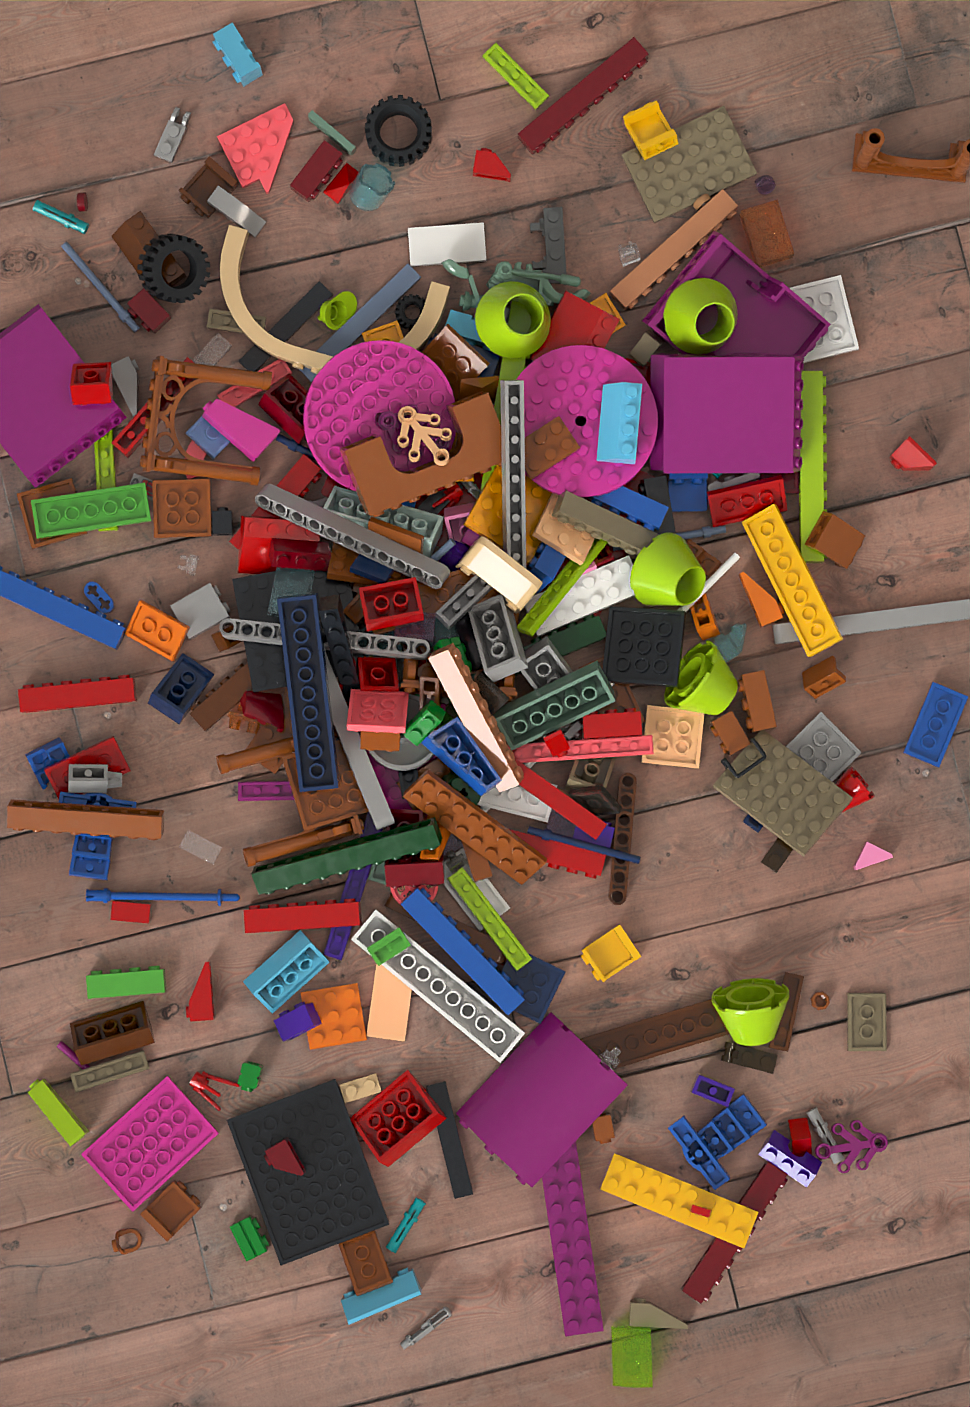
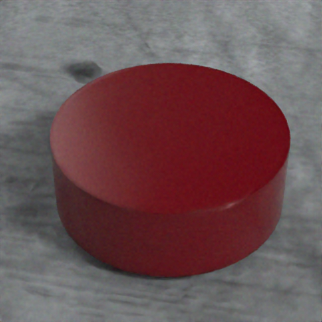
[77,192,88,212]

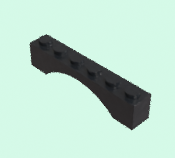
[318,594,360,702]

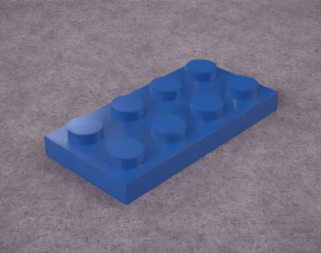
[903,682,968,768]

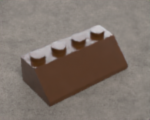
[112,211,186,298]
[70,1001,155,1066]

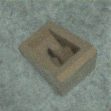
[628,330,665,367]

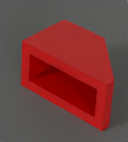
[473,148,511,182]
[543,727,571,758]

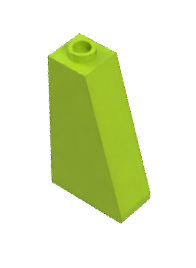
[27,1079,89,1147]

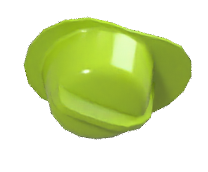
[317,291,357,330]

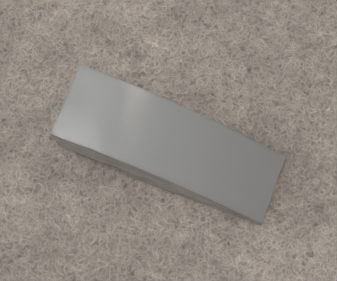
[207,186,266,238]

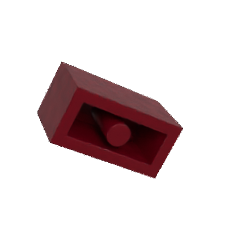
[127,288,171,334]

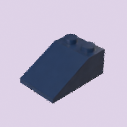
[148,653,214,724]

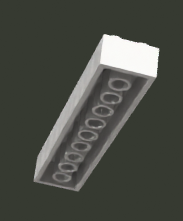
[351,909,525,1063]

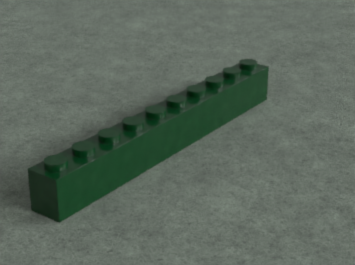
[441,614,606,706]
[251,817,442,895]

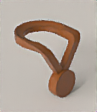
[112,1228,142,1255]

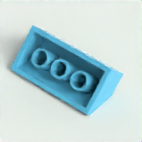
[596,382,642,464]
[243,930,330,1014]
[341,1267,422,1325]

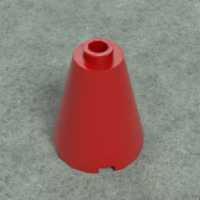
[835,766,875,812]

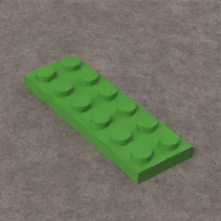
[31,483,151,539]

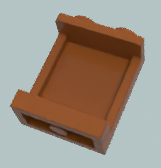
[805,511,865,569]
[140,1180,202,1242]

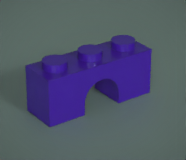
[758,1130,822,1187]

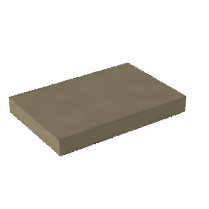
[847,993,887,1051]

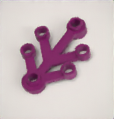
[378,404,450,457]
[815,1120,888,1173]

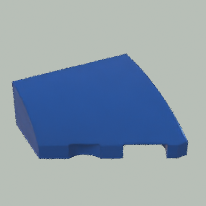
[25,737,70,790]

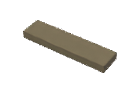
[70,1050,150,1093]

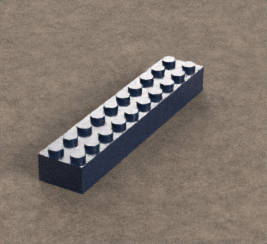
[277,593,340,792]

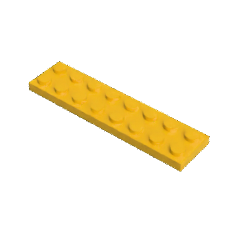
[742,504,843,657]
[600,1153,759,1249]

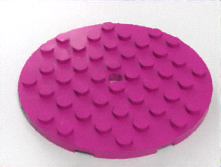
[303,340,456,491]
[516,345,658,498]

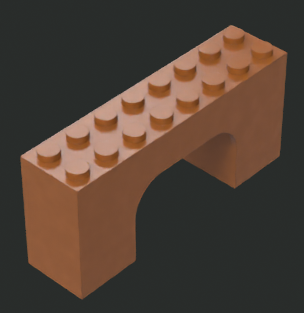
[340,391,502,517]

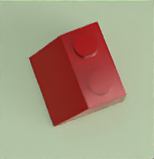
[70,362,113,405]

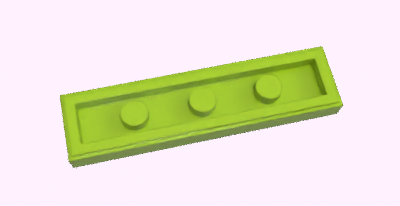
[482,43,549,110]

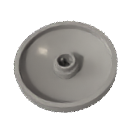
[369,694,441,771]

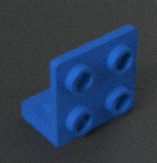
[668,473,708,512]

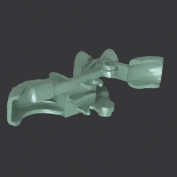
[441,259,591,312]

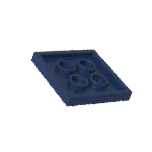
[489,953,566,1024]

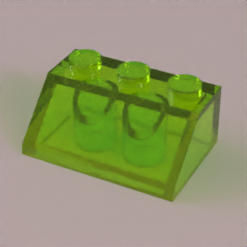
[611,1326,653,1388]

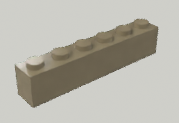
[552,491,660,556]

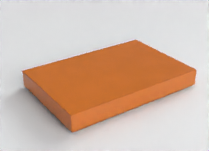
[124,600,190,661]

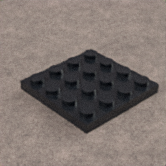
[602,606,686,688]

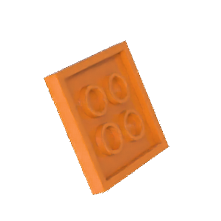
[300,983,367,1050]

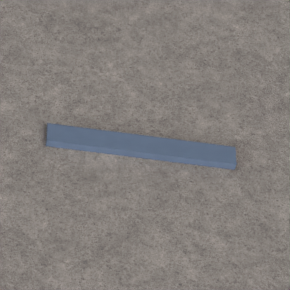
[299,264,421,383]

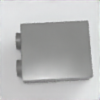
[170,583,231,640]

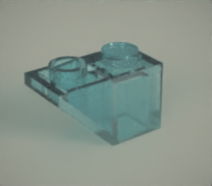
[713,622,747,663]

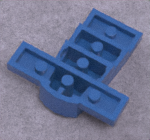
[58,792,137,881]
[668,1093,767,1190]

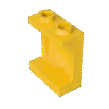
[623,100,678,160]
[580,924,642,982]

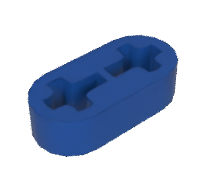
[84,582,114,614]

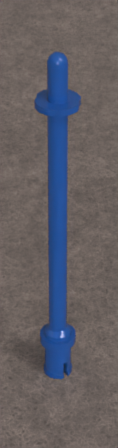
[86,888,240,906]

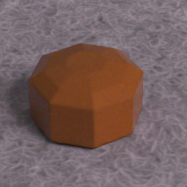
[811,991,830,1010]

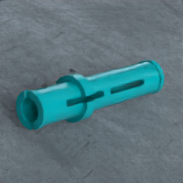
[33,200,89,234]
[386,1197,426,1253]

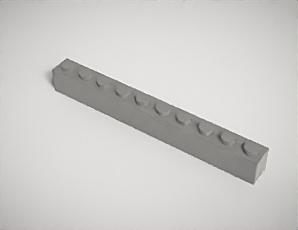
[500,380,526,568]

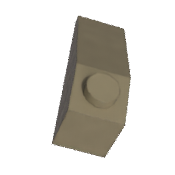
[629,1298,688,1329]

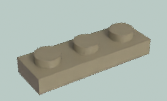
[207,308,266,334]

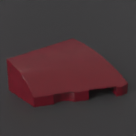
[240,691,284,732]

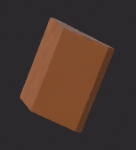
[457,376,499,404]

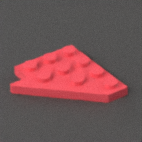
[217,103,294,194]

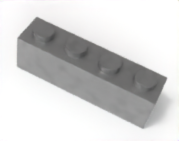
[435,575,493,630]

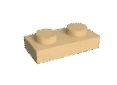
[339,1073,382,1103]

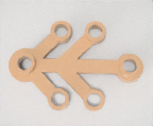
[397,406,452,466]

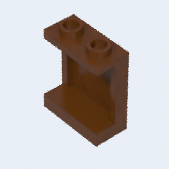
[179,156,239,218]

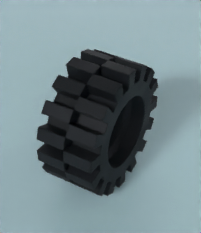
[395,294,426,330]

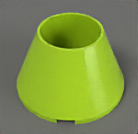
[663,278,738,354]
[475,281,551,359]
[630,533,706,606]
[664,640,738,715]
[711,978,789,1046]

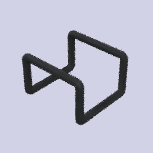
[721,738,767,778]

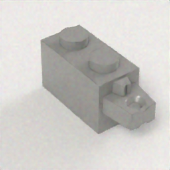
[68,764,122,793]

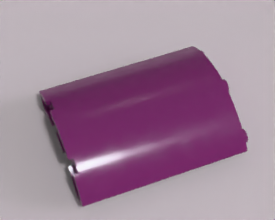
[456,1012,628,1187]

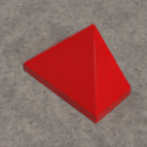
[323,163,362,204]

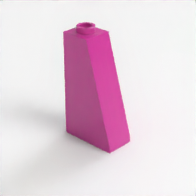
[202,399,281,462]

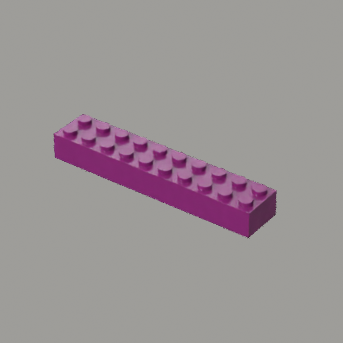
[542,1141,604,1337]

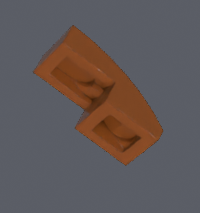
[686,539,722,578]

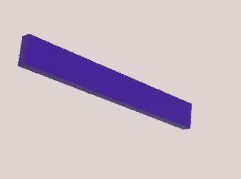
[323,812,383,960]

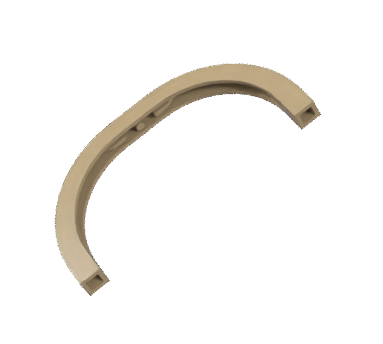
[220,225,450,374]

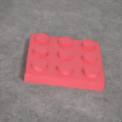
[347,689,409,734]

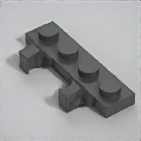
[530,207,566,284]

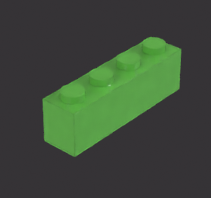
[86,966,166,999]

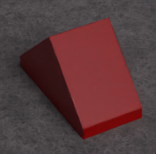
[788,1117,812,1157]

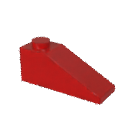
[186,962,215,1022]

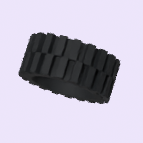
[365,95,432,167]
[137,234,210,303]

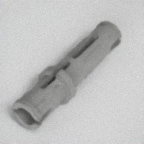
[806,1107,844,1164]

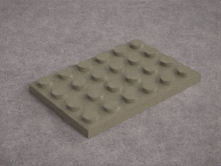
[621,106,757,224]
[713,730,853,857]

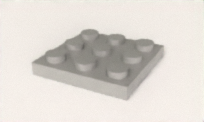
[785,712,862,782]

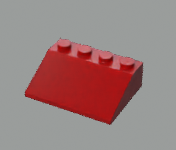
[530,291,620,361]
[237,515,320,574]
[350,1070,447,1167]

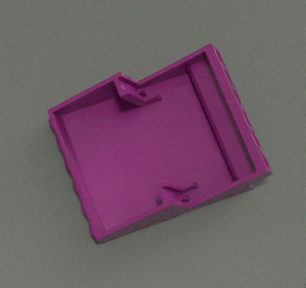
[642,231,831,361]
[0,304,127,488]
[650,353,804,473]

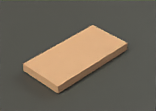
[367,964,412,1041]

